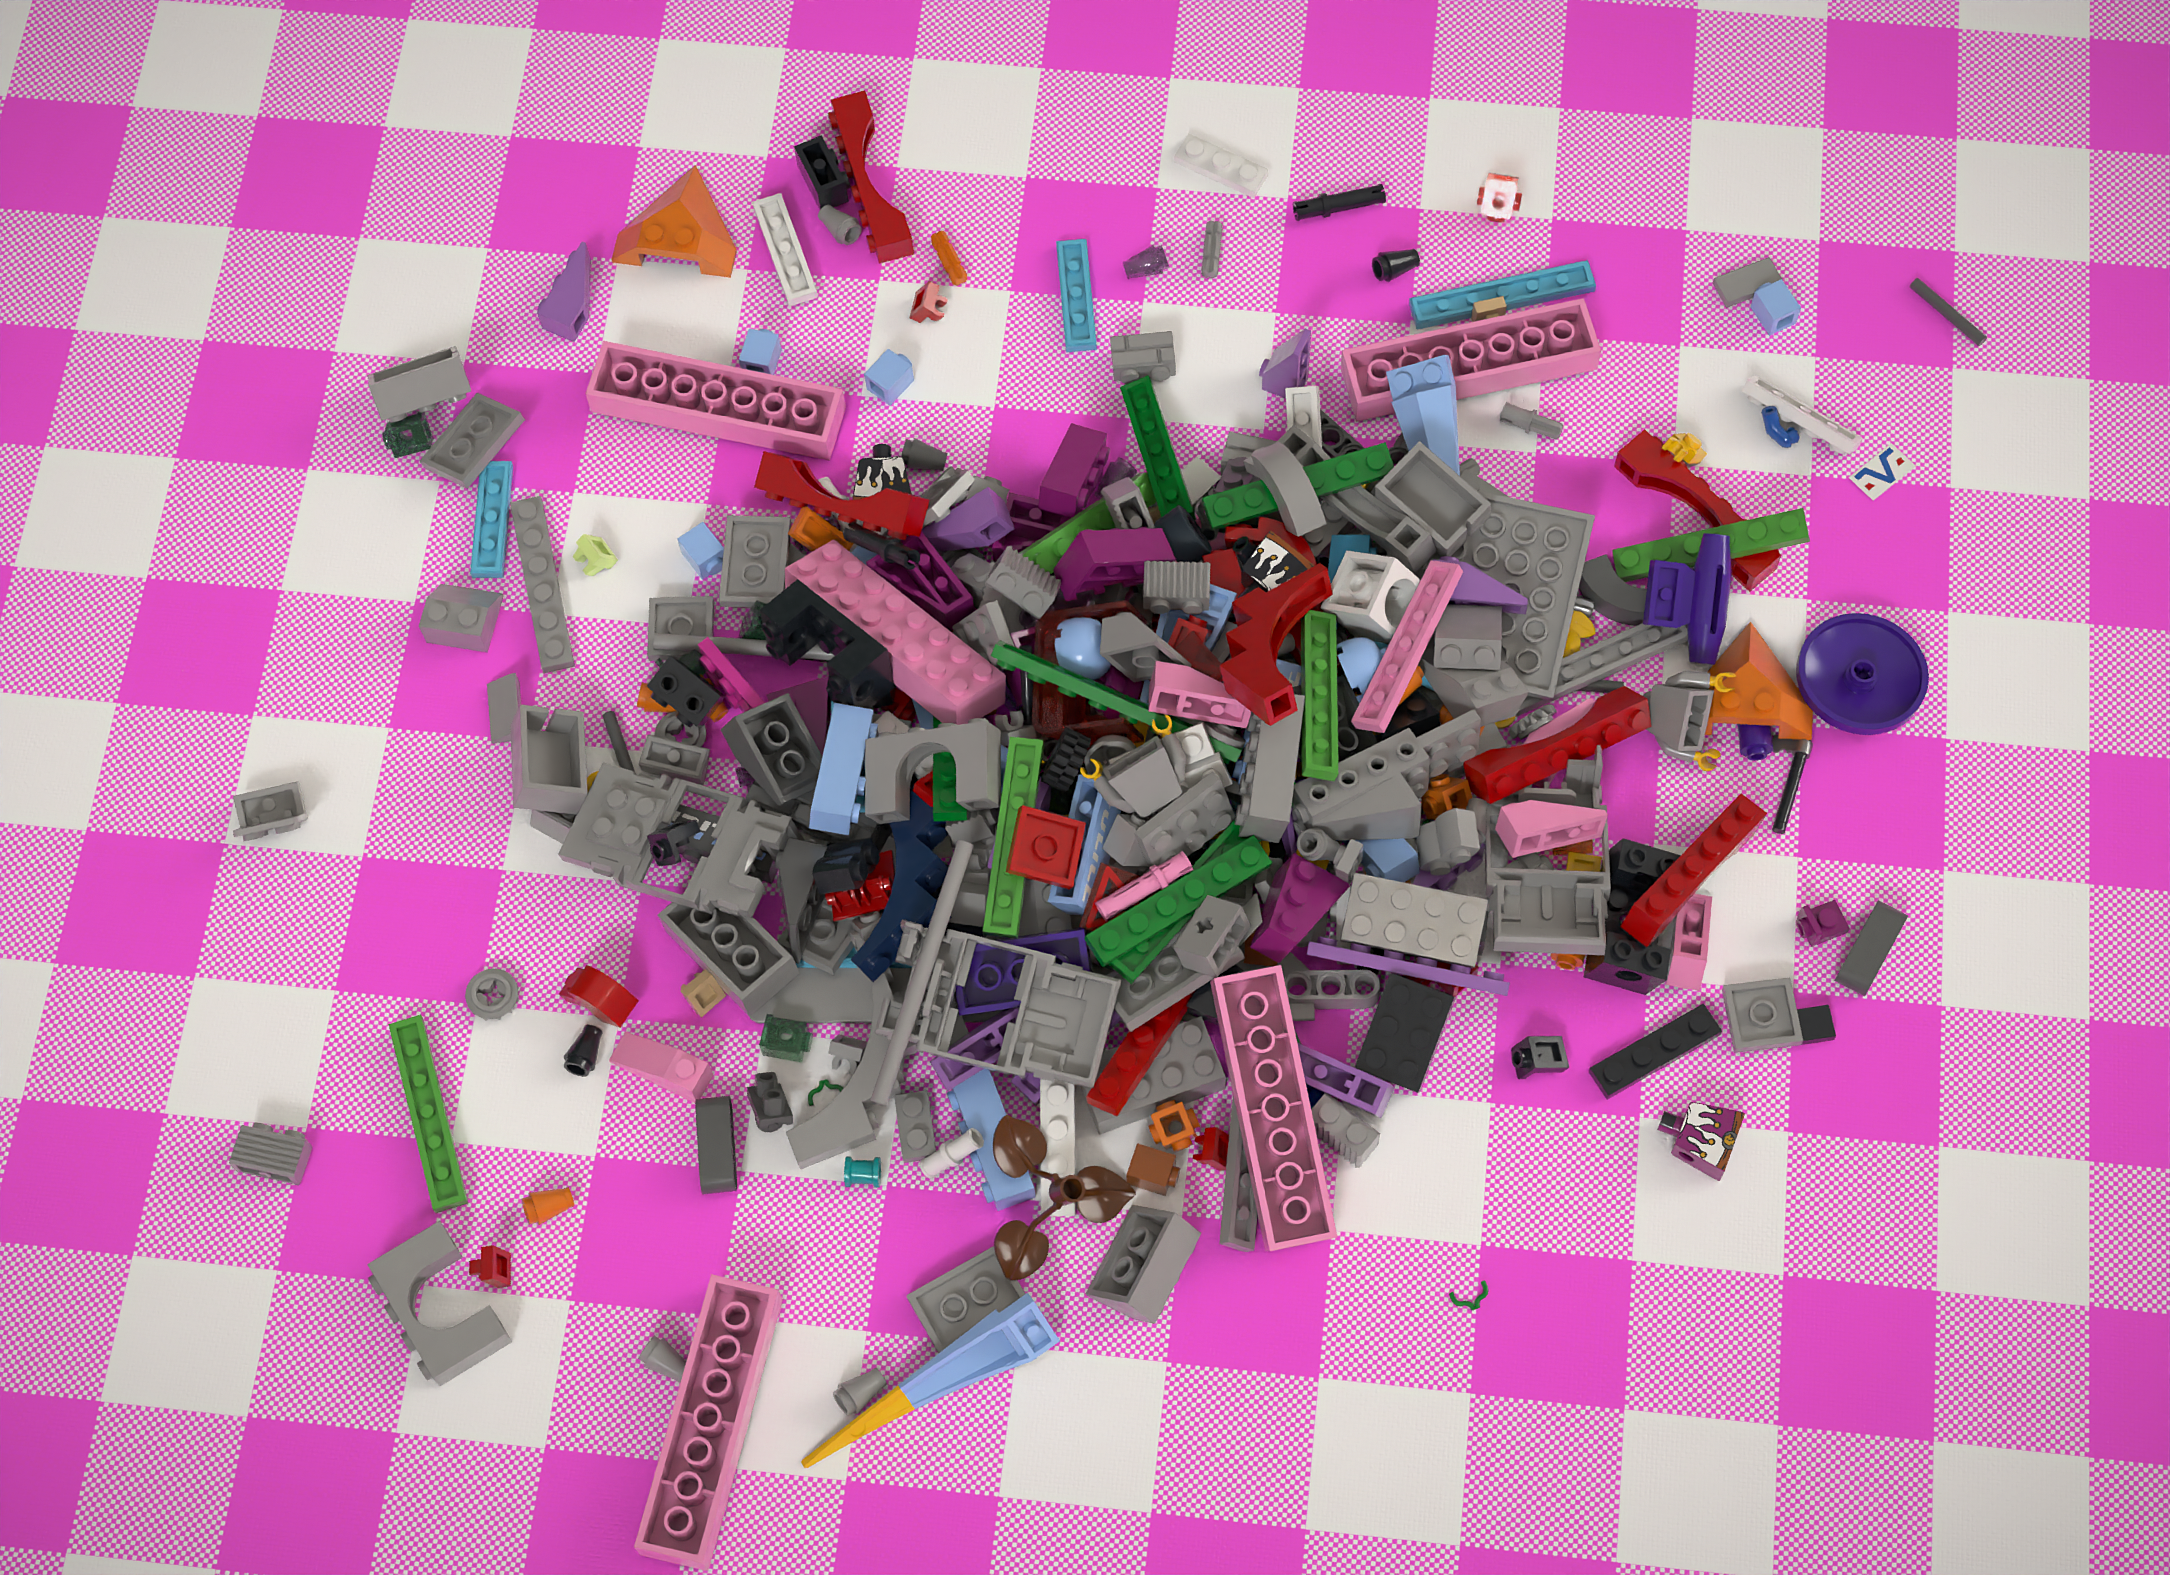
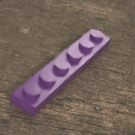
[1307,936,1510,996]

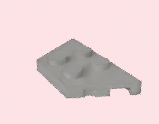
[882,466,975,540]

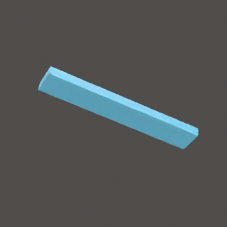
[1409,260,1596,330]

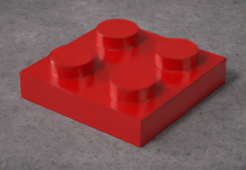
[1006,805,1086,889]

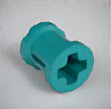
[844,1156,881,1188]

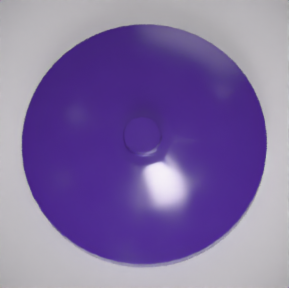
[1796,613,1929,735]

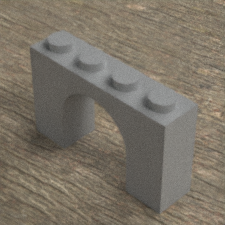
[865,718,1001,824]
[367,1221,512,1386]

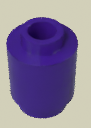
[1737,724,1773,761]

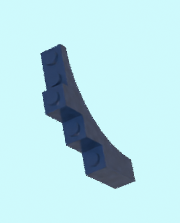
[851,788,952,983]

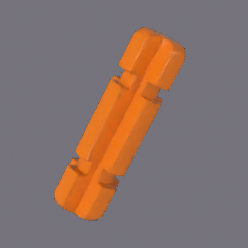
[931,231,967,286]

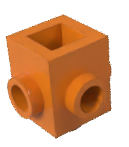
[1421,774,1472,820]
[1148,1100,1200,1152]

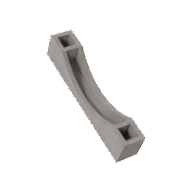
[1276,425,1437,574]

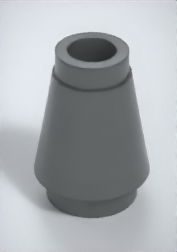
[901,438,948,471]

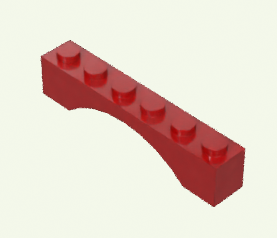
[828,90,914,264]
[1614,429,1781,592]
[754,451,930,540]
[1463,686,1652,804]
[1620,793,1767,947]

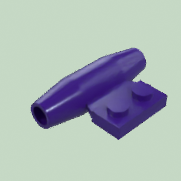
[1643,533,1732,665]

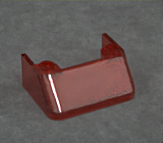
[1032,600,1147,747]

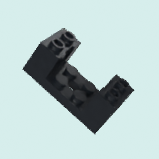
[760,579,894,709]
[1583,838,1681,995]

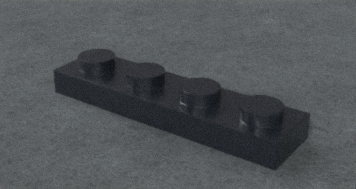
[1589,1003,1722,1100]

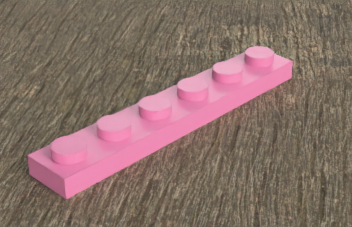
[1351,560,1463,733]

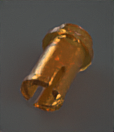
[1552,839,1593,856]

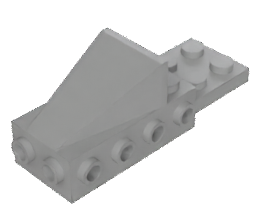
[1292,709,1481,840]

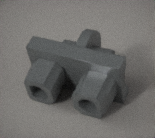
[747,1072,793,1133]

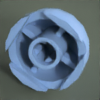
[1055,617,1112,681]
[1337,637,1387,703]

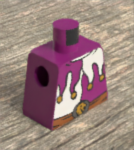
[1657,1102,1745,1181]

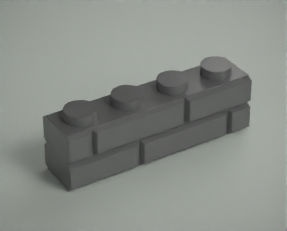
[746,780,884,845]

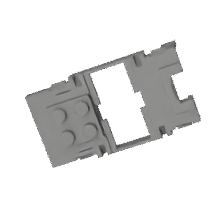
[1485,745,1611,955]
[558,762,805,918]
[875,920,1121,1088]

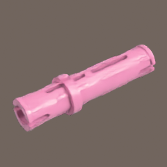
[1095,851,1193,922]

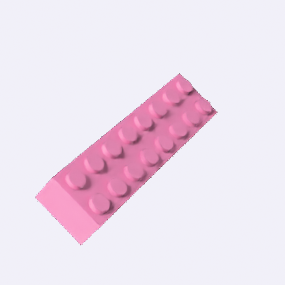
[1341,298,1601,422]
[585,341,846,461]
[785,540,1006,725]
[1210,965,1338,1251]
[634,1274,783,1571]

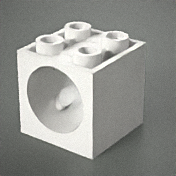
[1320,551,1421,644]

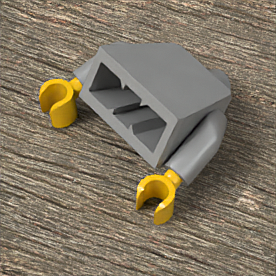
[1643,671,1736,771]
[1080,714,1186,818]

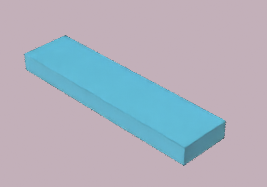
[1056,239,1097,352]
[470,461,513,578]

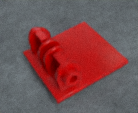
[825,850,895,921]

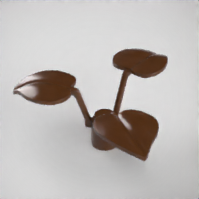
[993,1115,1136,1281]

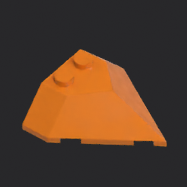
[611,165,737,278]
[1705,621,1813,740]

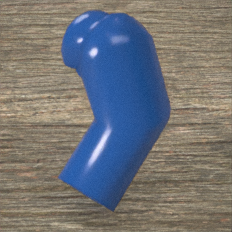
[1761,406,1800,448]

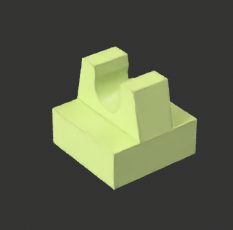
[573,534,618,576]

